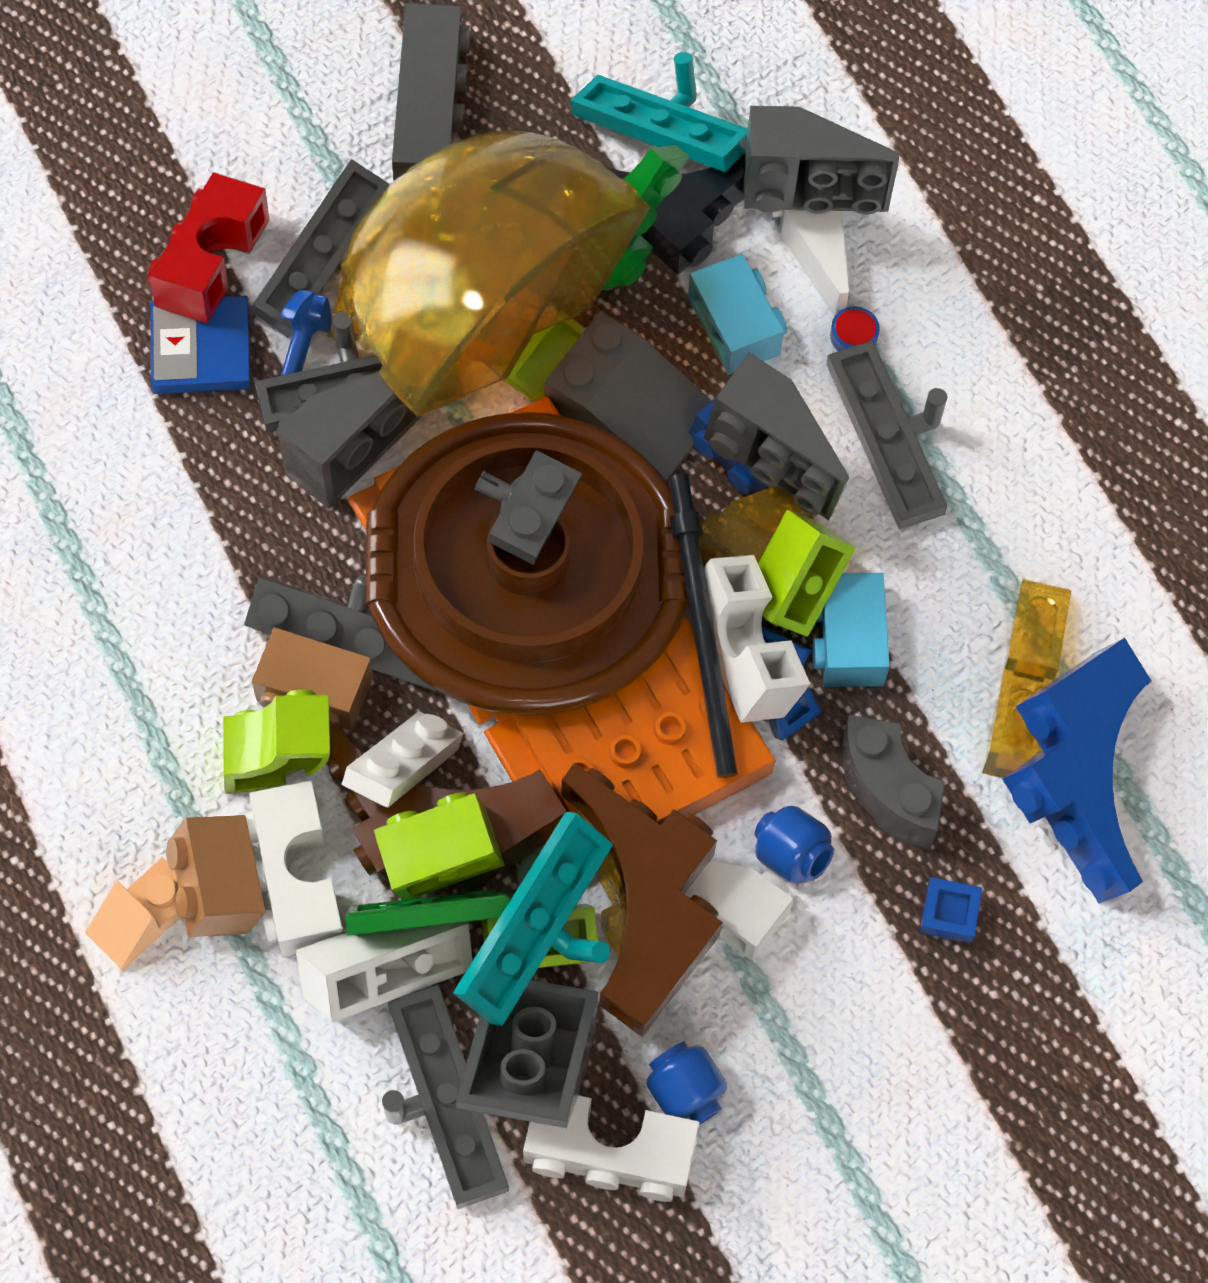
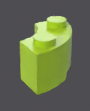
[223,689,330,793]

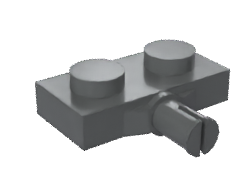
[474,450,582,565]

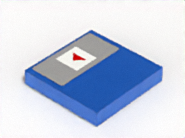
[150,296,251,394]

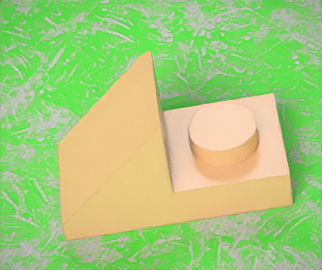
[85,857,180,971]

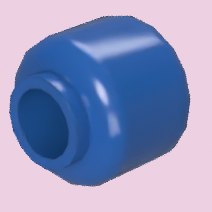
[754,806,834,884]
[646,1041,727,1125]

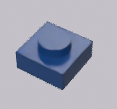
[919,877,982,943]

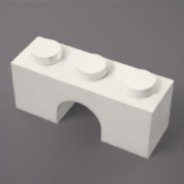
[704,555,810,723]
[243,780,343,957]
[523,1095,699,1202]

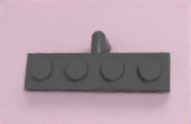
[250,159,391,338]
[255,312,458,433]
[826,341,948,530]
[244,574,437,691]
[382,984,509,1210]

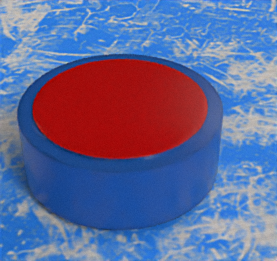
[830,306,880,351]

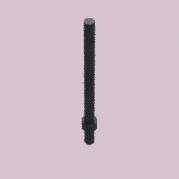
[668,474,738,778]

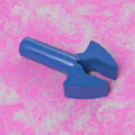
[280,290,331,376]

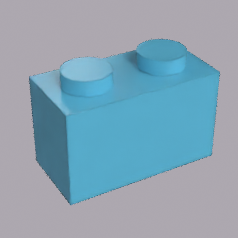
[688,253,787,375]
[812,573,890,687]

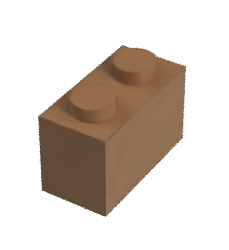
[251,627,373,731]
[166,815,266,938]

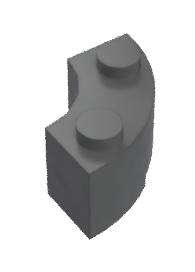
[842,715,945,851]

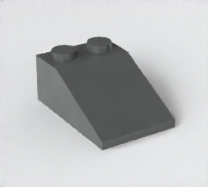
[544,311,712,483]
[277,358,429,509]
[456,980,599,1128]

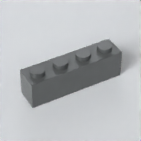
[392,3,471,190]

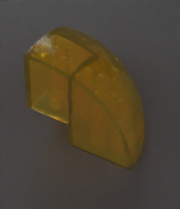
[341,130,651,417]

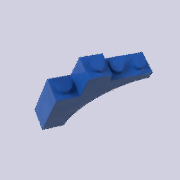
[1002,638,1152,904]

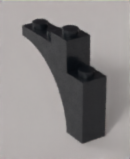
[526,141,745,275]

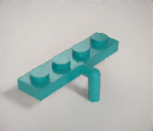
[570,52,748,172]
[453,812,613,1026]

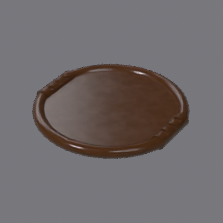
[365,412,689,715]

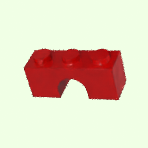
[147,172,270,324]

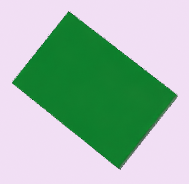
[345,888,509,936]

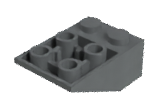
[744,106,899,215]
[703,352,850,521]

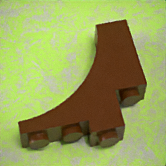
[326,722,567,893]
[561,763,723,1038]

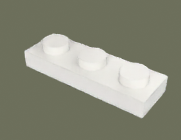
[342,711,463,808]

